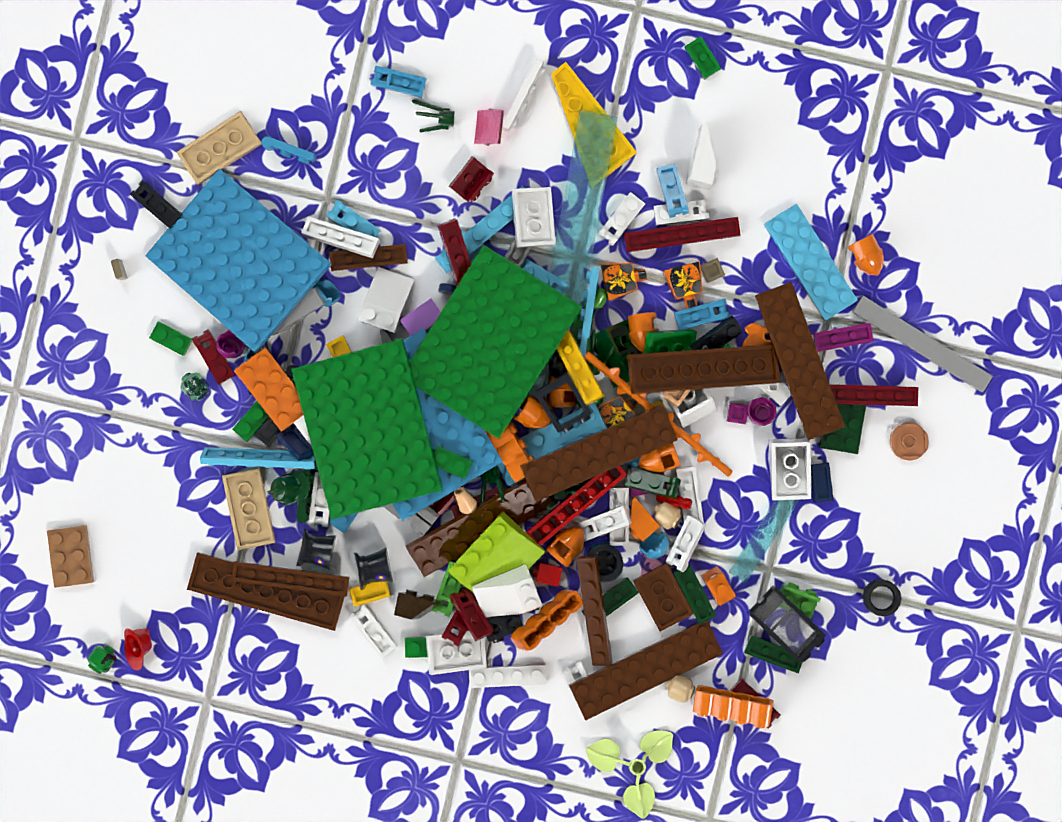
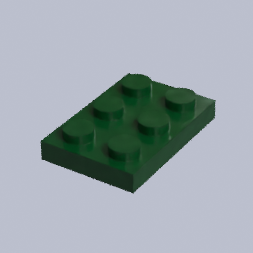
[819,404,866,454]

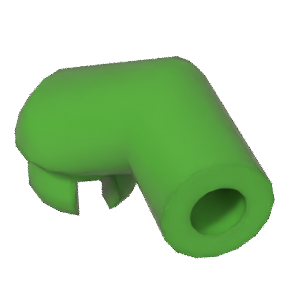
[583,288,608,310]

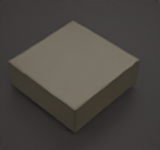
[111,258,127,280]
[700,258,725,283]

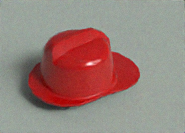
[124,628,152,671]

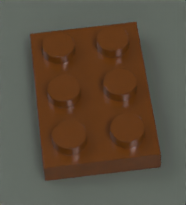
[633,563,694,632]

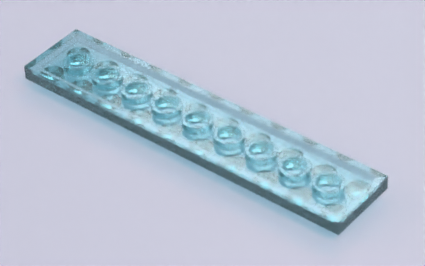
[550,110,618,306]

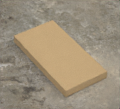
[176,111,262,185]
[222,468,276,551]

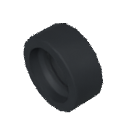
[863,579,902,617]

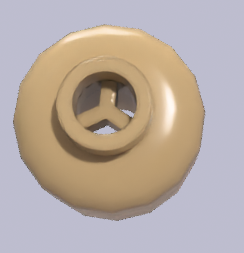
[653,502,682,530]
[665,675,695,703]

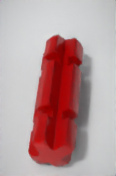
[656,495,692,510]

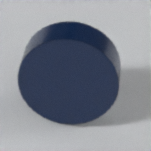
[438,283,457,295]

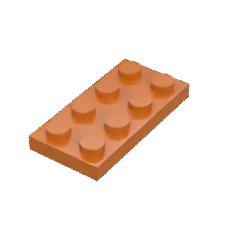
[234,347,303,432]

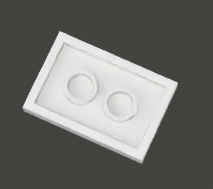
[512,187,556,248]
[426,630,487,675]

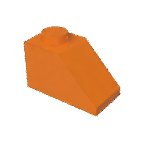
[629,497,660,541]

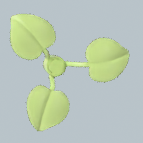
[586,730,673,819]

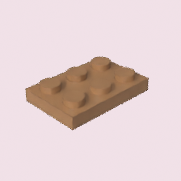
[47,525,94,588]

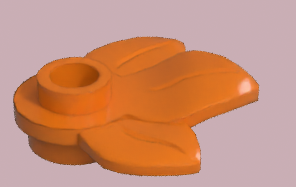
[742,323,772,347]

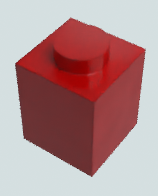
[533,562,562,587]

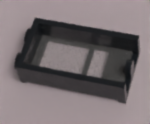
[747,585,826,663]

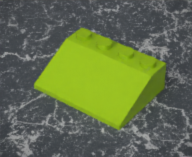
[448,512,545,591]

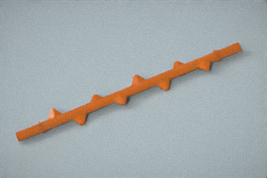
[584,351,733,477]

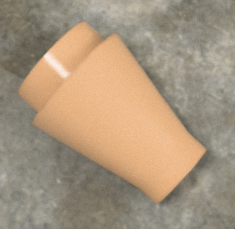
[454,487,477,514]

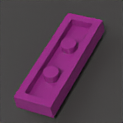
[813,323,874,352]

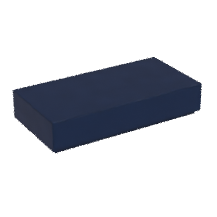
[277,427,314,461]
[811,462,834,503]

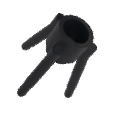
[548,349,569,378]

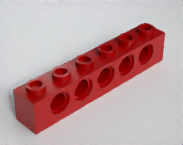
[525,466,627,546]

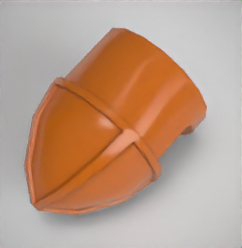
[847,234,884,276]
[628,312,659,353]
[547,372,576,407]
[513,394,551,428]
[639,443,681,472]
[546,527,585,567]

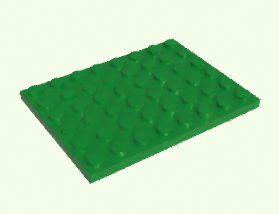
[410,245,583,439]
[291,338,443,520]

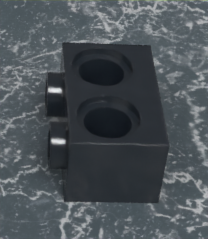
[486,614,524,643]

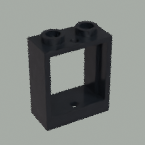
[534,372,593,433]

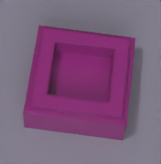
[726,403,748,425]

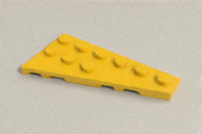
[551,62,637,189]

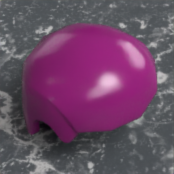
[216,329,246,358]
[747,397,777,426]

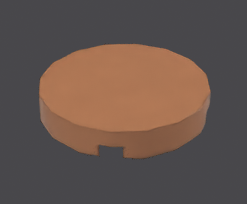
[889,422,929,461]

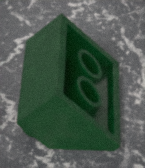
[590,319,644,388]

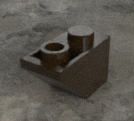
[394,589,441,620]

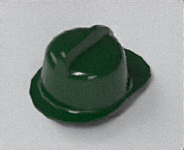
[267,471,310,505]

